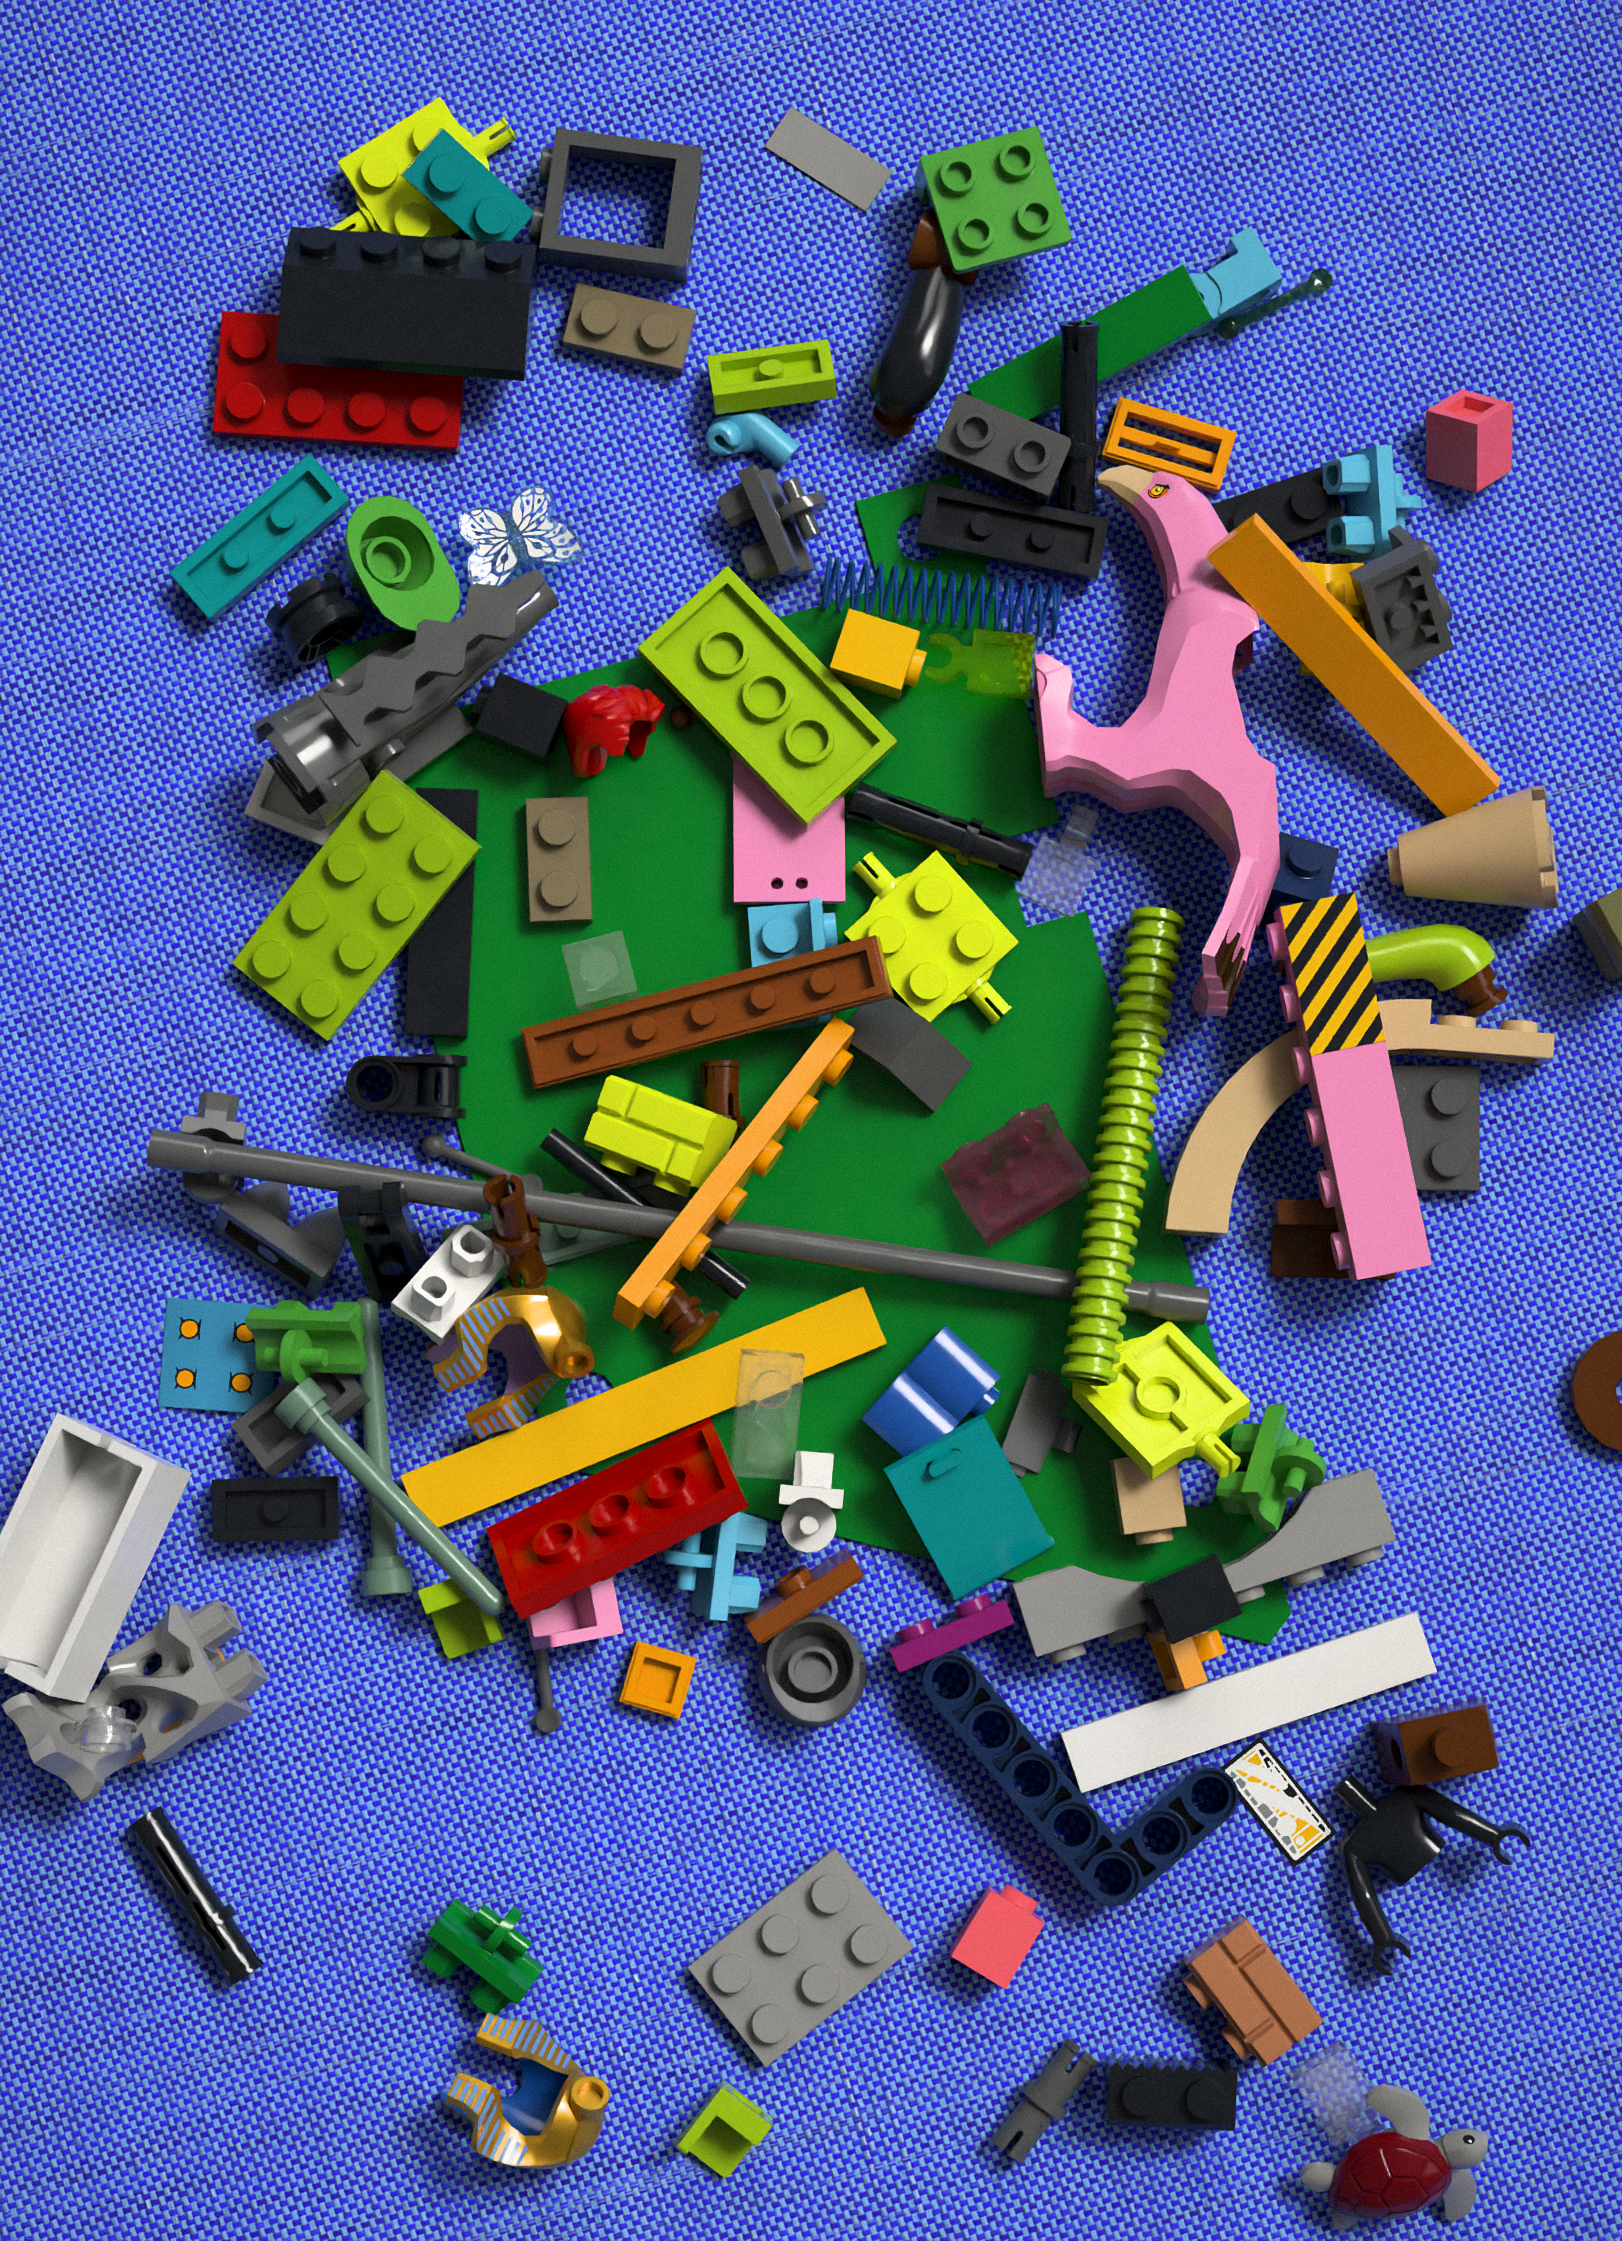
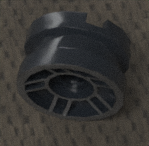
[265,573,365,666]

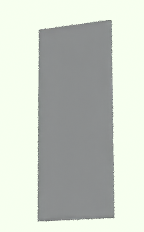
[764,107,892,211]

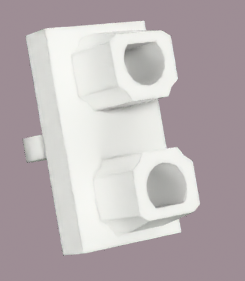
[391,1223,506,1346]
[779,1451,844,1553]

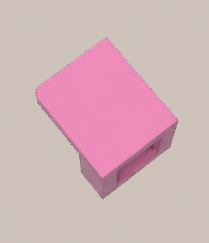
[526,1577,623,1650]

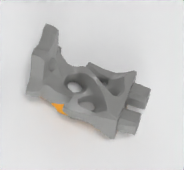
[1,1599,269,1803]

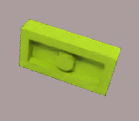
[707,339,837,415]

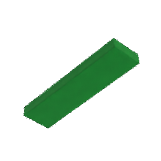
[967,264,1214,422]

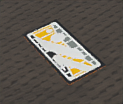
[1221,1736,1337,1867]

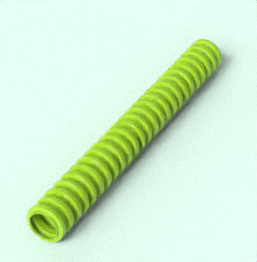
[1061,906,1185,1386]

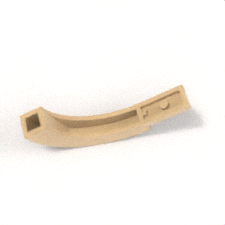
[1160,999,1555,1238]

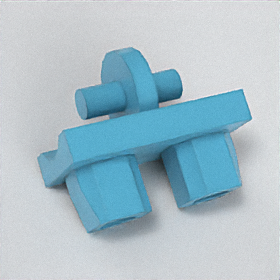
[1322,445,1422,564]
[661,1512,768,1621]

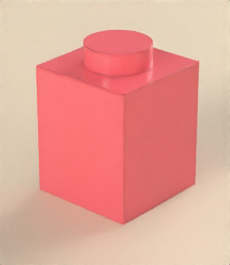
[949,1883,1045,1990]

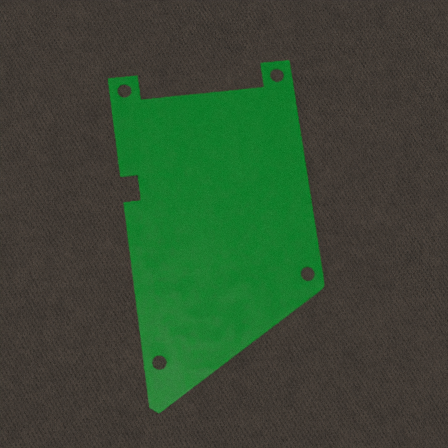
[326,473,1291,1645]

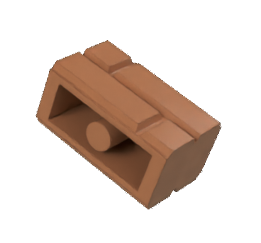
[1182,1914,1323,2067]

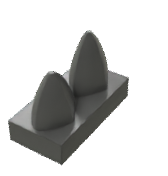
[213,1181,346,1301]

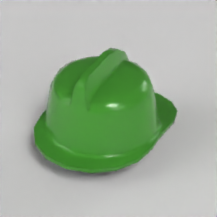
[344,496,460,633]

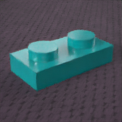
[400,128,534,242]

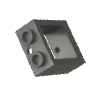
[530,128,704,283]

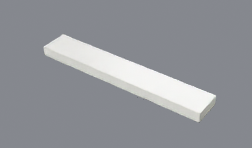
[1060,1611,1437,1793]

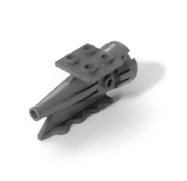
[250,570,559,828]

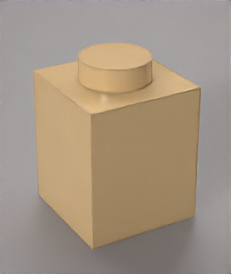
[1109,1457,1187,1545]

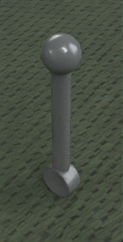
[422,1134,544,1191]
[525,1618,562,1733]

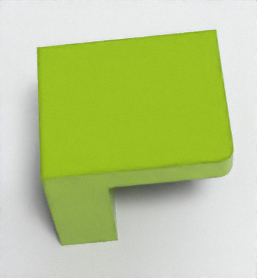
[417,1567,507,1658]
[675,2079,773,2178]

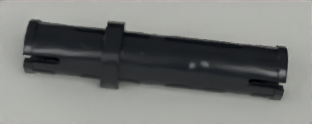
[1057,320,1102,512]
[847,781,1035,883]
[127,1806,264,1987]

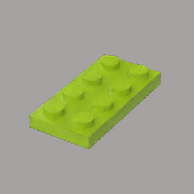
[637,566,898,829]
[232,769,483,1041]

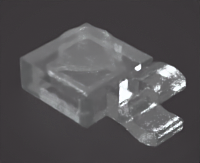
[1016,804,1099,920]

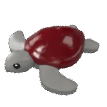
[1300,2084,1488,2230]

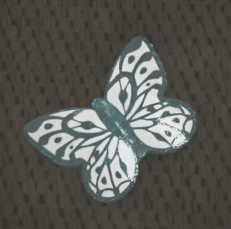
[457,485,585,587]

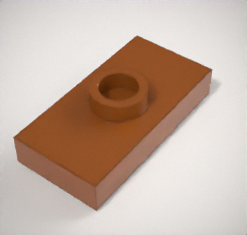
[741,1547,864,1644]

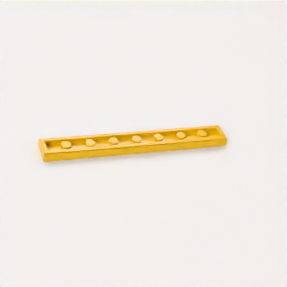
[400,1286,887,1528]

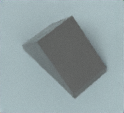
[847,998,973,1113]

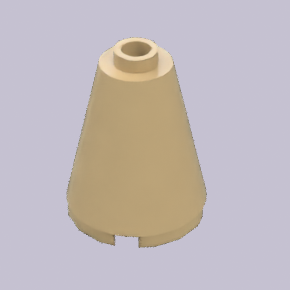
[1387,785,1559,910]

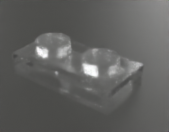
[729,1349,805,1480]

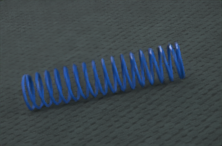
[821,556,1062,640]

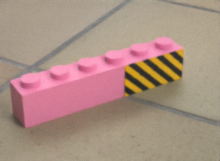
[1266,892,1432,1280]

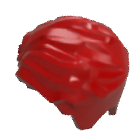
[562,684,665,778]

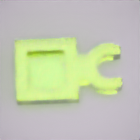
[925,629,1038,700]

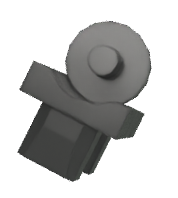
[718,464,828,581]
[180,1091,247,1205]

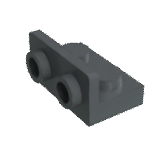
[934,393,1071,506]
[1349,525,1453,673]

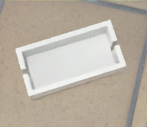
[0,1413,192,1703]

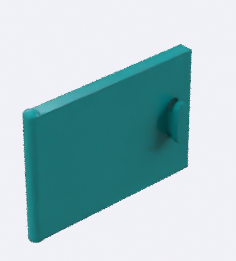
[883,1414,1055,1602]

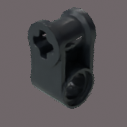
[346,1054,468,1119]

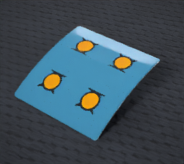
[158,1298,275,1413]

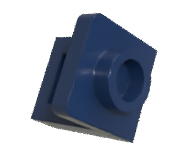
[1260,832,1339,928]

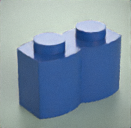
[861,1325,1001,1464]

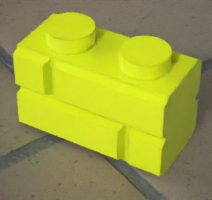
[584,1075,738,1197]

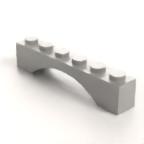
[1010,1468,1396,1664]

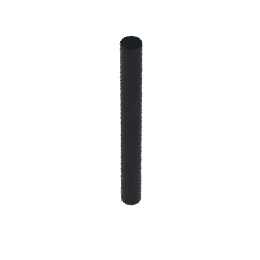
[539,1128,751,1300]

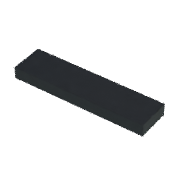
[405,787,480,1038]

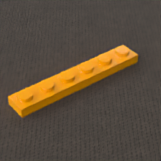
[612,1015,855,1331]

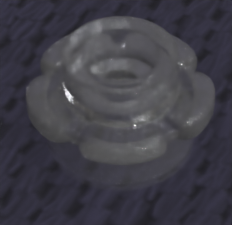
[74,1706,137,1754]

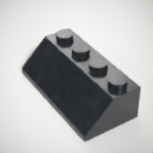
[277,226,537,381]

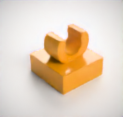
[1146,1629,1226,1691]

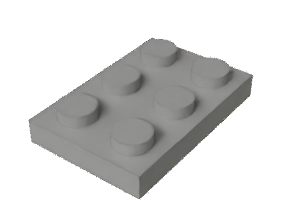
[687,1847,914,2067]

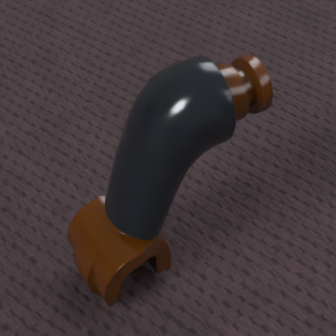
[868,209,979,436]

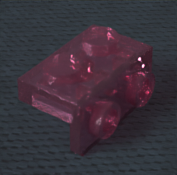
[941,1103,1092,1247]

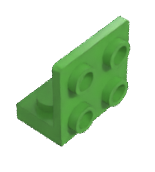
[914,126,1072,275]

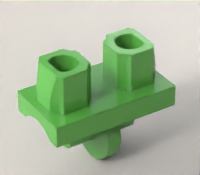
[245,1300,368,1384]
[1216,1404,1327,1532]

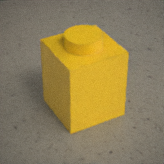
[830,608,927,700]

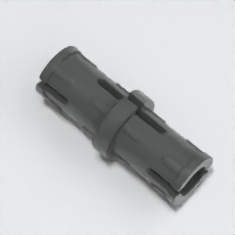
[990,2037,1099,2164]

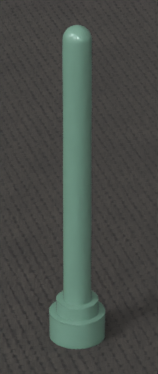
[356,1296,413,1597]
[274,1377,506,1616]

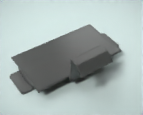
[1001,1368,1084,1477]

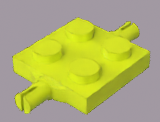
[328,97,517,239]
[844,850,1020,1025]
[1072,1320,1250,1480]

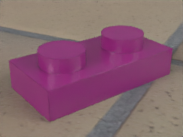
[888,1593,1015,1673]

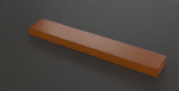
[520,935,894,1090]

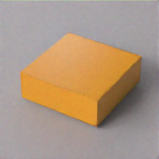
[619,1640,697,1719]

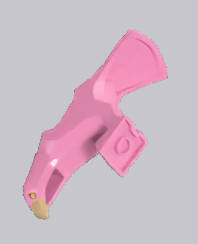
[1033,465,1280,1017]

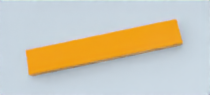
[1206,513,1501,817]

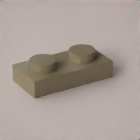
[563,283,697,375]
[526,796,593,925]

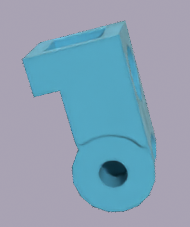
[1188,226,1283,337]

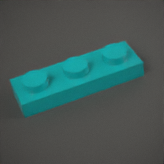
[169,453,352,623]

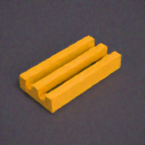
[1101,397,1237,495]

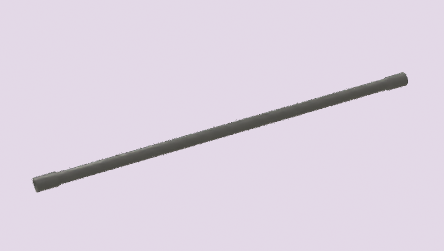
[147,1129,1210,1325]

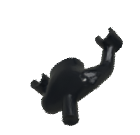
[1333,1773,1531,1976]

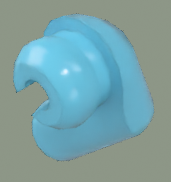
[706,410,800,469]

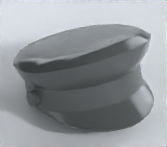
[757,1613,867,1727]

